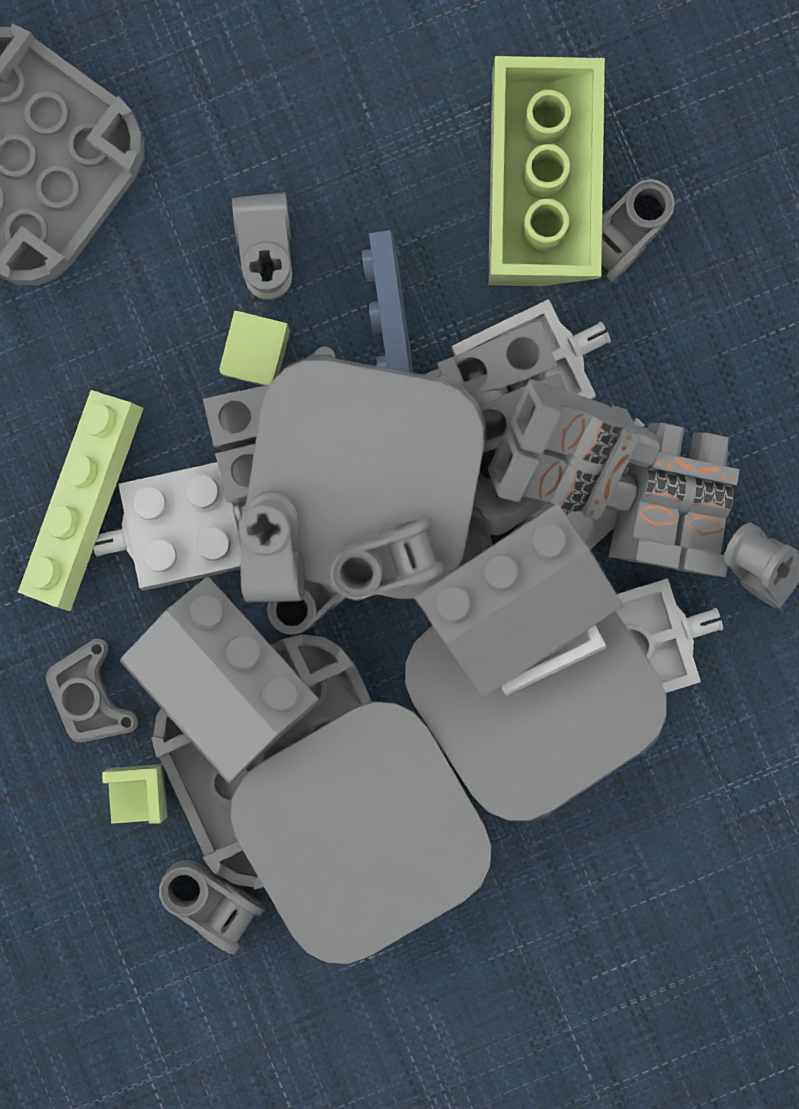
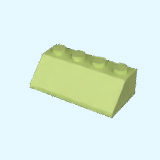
[488,56,605,286]

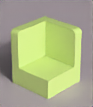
[219,310,290,386]
[102,764,168,824]

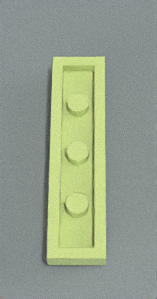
[18,390,144,611]

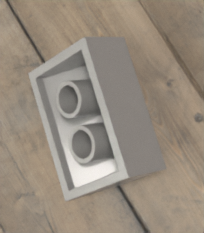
[415,503,623,699]
[120,576,318,784]

